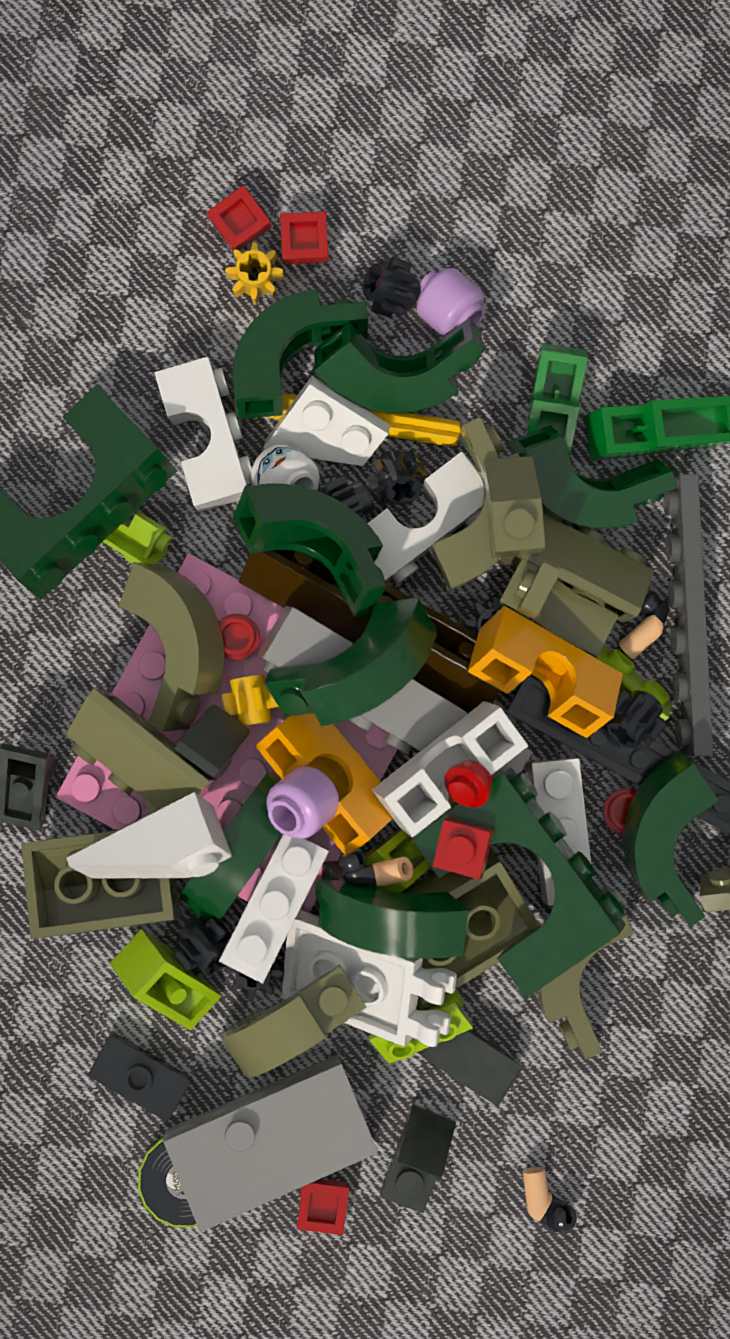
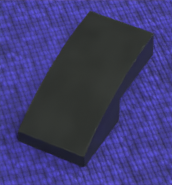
[417,1030,524,1106]

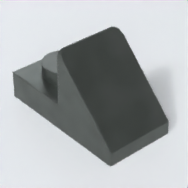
[174,704,250,778]
[0,743,58,831]
[379,1104,456,1213]

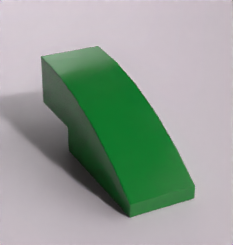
[524,343,588,459]
[585,396,730,461]

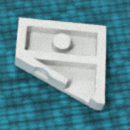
[263,376,390,466]

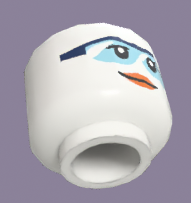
[250,444,320,491]

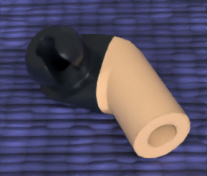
[618,591,670,659]
[339,850,413,886]
[522,1167,577,1232]

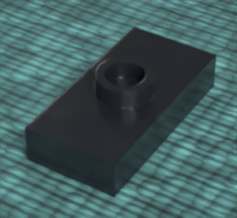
[87,1032,193,1122]

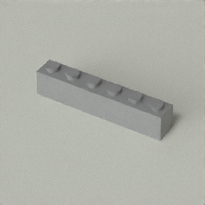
[257,606,533,780]

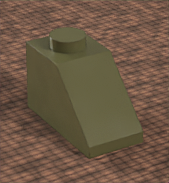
[483,456,546,558]

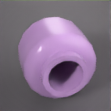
[417,268,485,337]
[267,766,339,839]

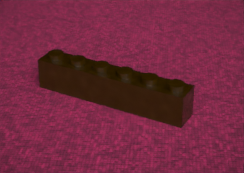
[238,550,501,713]

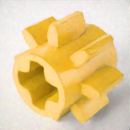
[225,242,284,305]
[221,674,279,726]

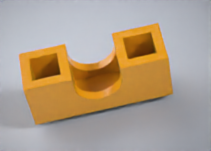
[467,606,623,738]
[255,713,393,855]

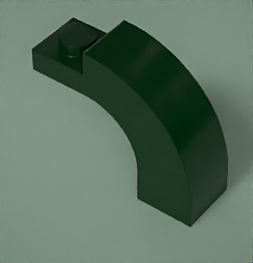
[233,289,368,419]
[314,318,484,413]
[507,425,677,528]
[232,483,386,618]
[264,597,437,726]
[623,751,719,927]
[179,771,283,923]
[315,861,469,958]

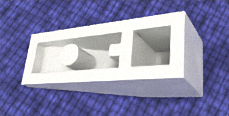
[67,792,232,878]

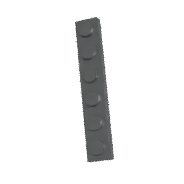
[663,474,713,756]

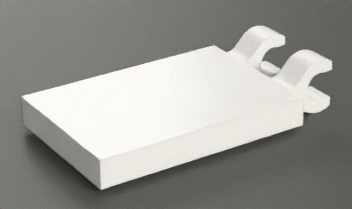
[281,910,457,1047]

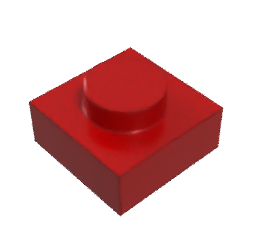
[206,186,272,251]
[280,211,329,264]
[433,817,494,880]
[297,1179,349,1235]

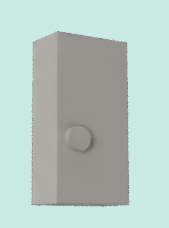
[163,1054,378,1232]

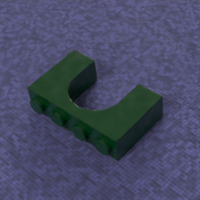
[0,385,178,600]
[411,767,626,999]

